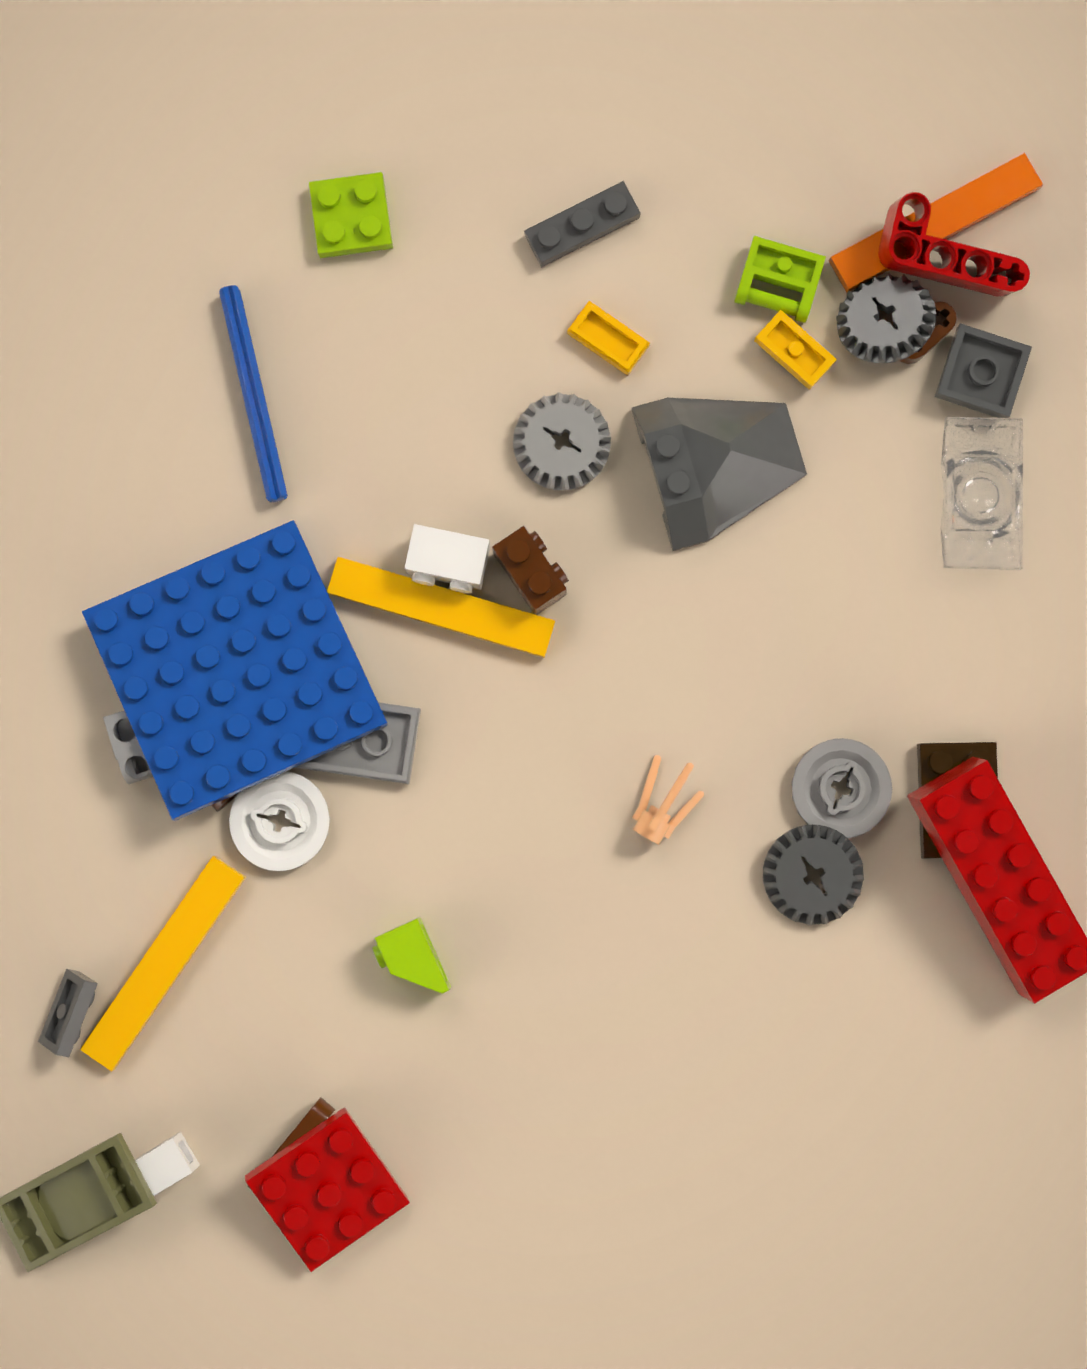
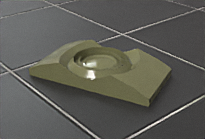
[0,1133,157,1272]

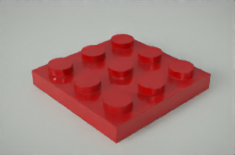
[245,1107,410,1272]

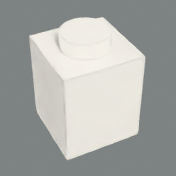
[135,1132,200,1196]

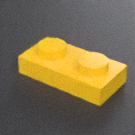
[754,310,837,390]

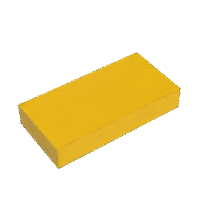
[567,301,650,376]

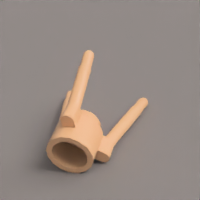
[632,755,704,845]

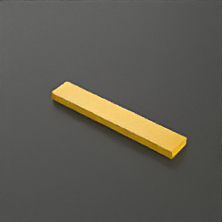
[327,557,555,658]
[80,856,246,1072]

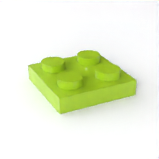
[309,172,393,259]

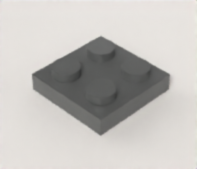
[935,323,1032,420]

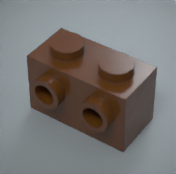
[492,526,569,615]

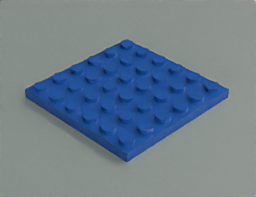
[82,520,388,821]

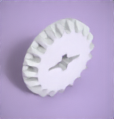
[229,771,330,871]

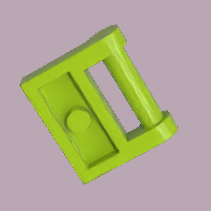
[734,236,826,323]

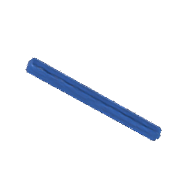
[219,285,288,502]

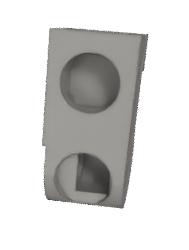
[103,710,153,784]

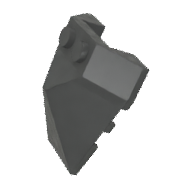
[631,397,807,551]

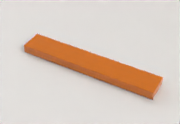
[829,153,1043,292]

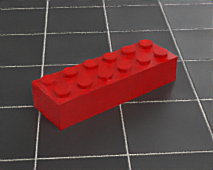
[907,757,1087,1004]

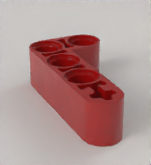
[878,192,1030,297]

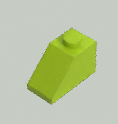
[372,917,451,993]

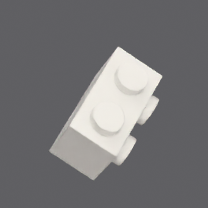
[404,524,491,593]

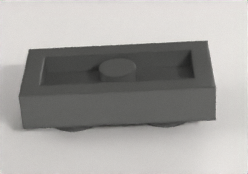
[38,969,98,1057]

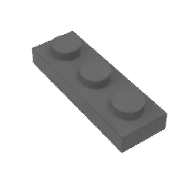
[524,181,641,267]

